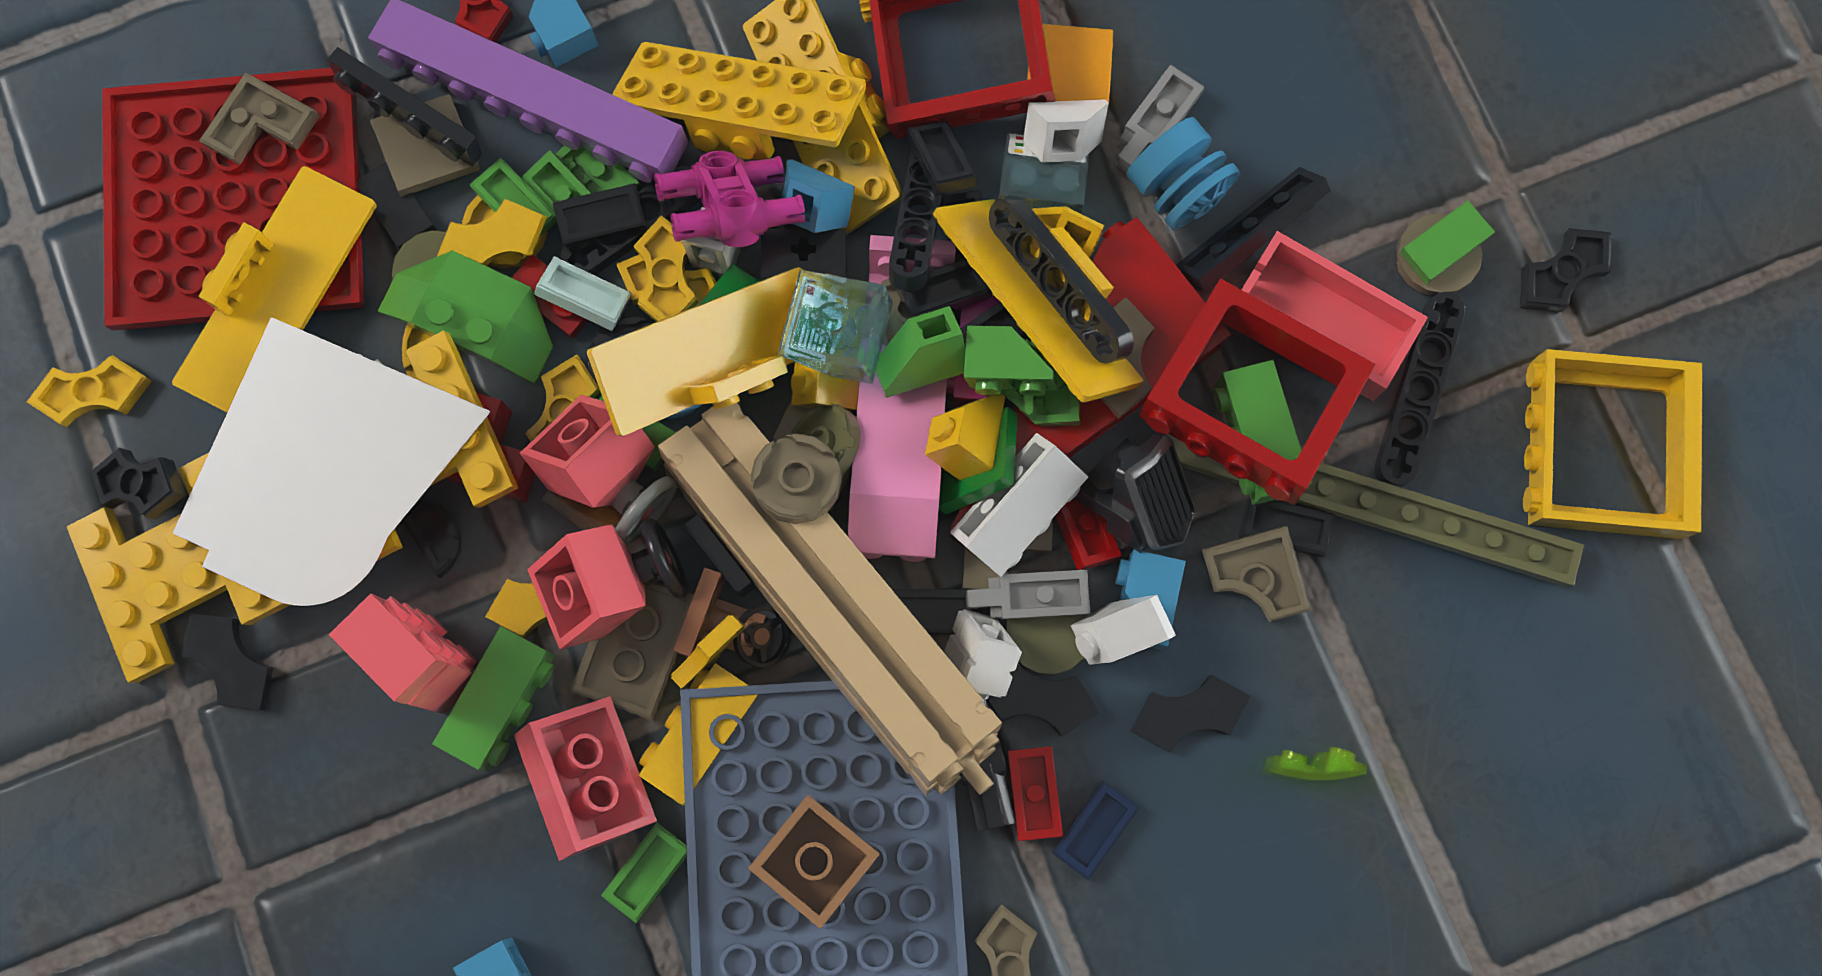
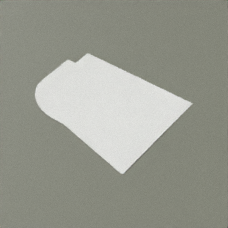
[173,317,490,606]

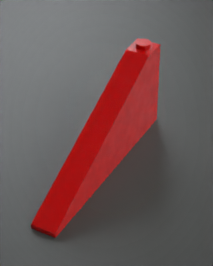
[949,216,1231,542]

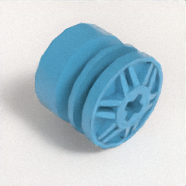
[1126,117,1241,231]

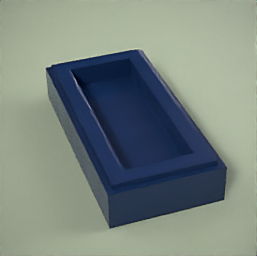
[1051,780,1140,880]

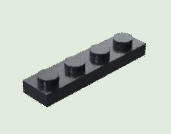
[327,47,482,167]
[1176,167,1331,292]

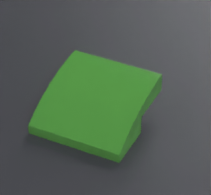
[521,145,643,213]

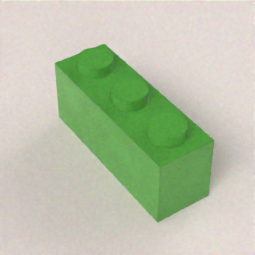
[1213,360,1312,505]
[432,626,555,772]

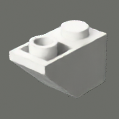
[1023,99,1108,163]

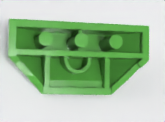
[378,250,553,385]

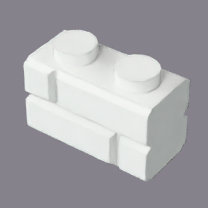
[944,609,1022,699]

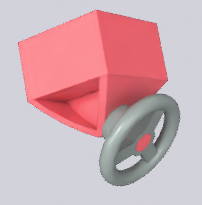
[520,395,677,545]

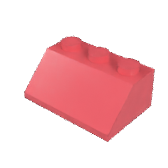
[514,696,657,861]

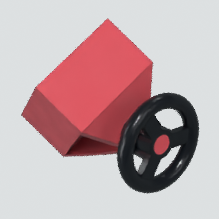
[527,518,688,650]

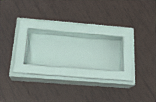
[534,256,632,331]

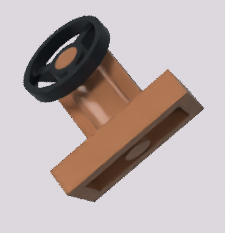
[673,568,791,668]

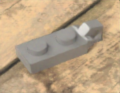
[1115,65,1205,173]
[966,570,1090,620]

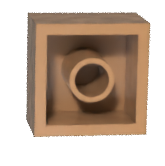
[748,795,880,929]

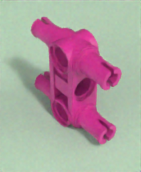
[654,151,805,247]

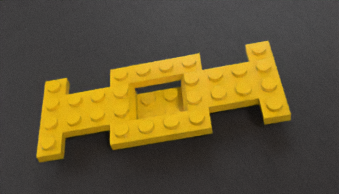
[67,330,518,683]

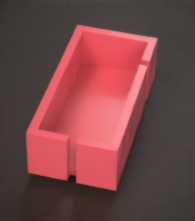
[1241,231,1428,401]
[329,594,478,714]

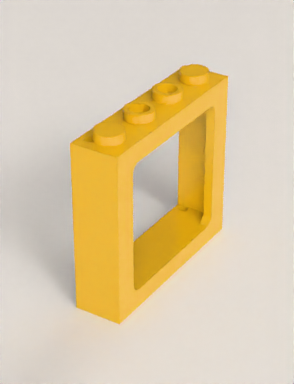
[1523,349,1702,539]

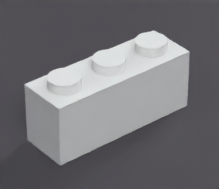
[950,433,1088,577]

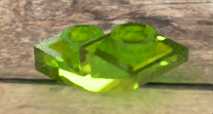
[1263,747,1368,782]

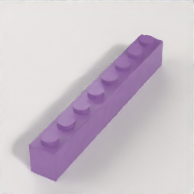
[368,0,689,183]

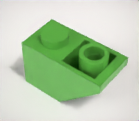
[873,306,966,398]
[964,326,1058,396]

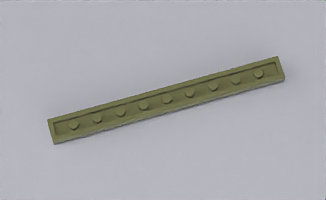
[1167,434,1584,588]

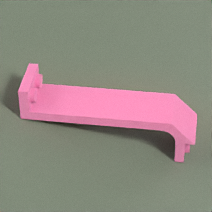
[848,235,956,562]

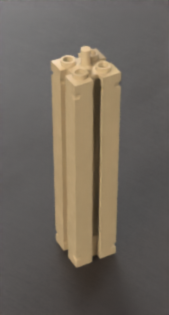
[658,403,1002,796]

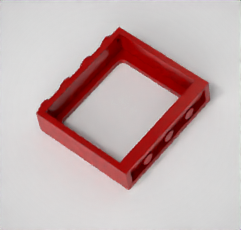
[869,0,1056,140]
[1138,278,1376,505]

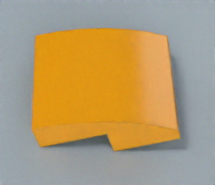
[1027,24,1113,111]

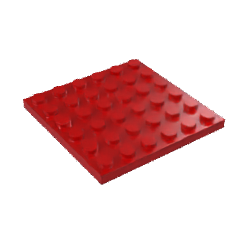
[102,68,365,331]

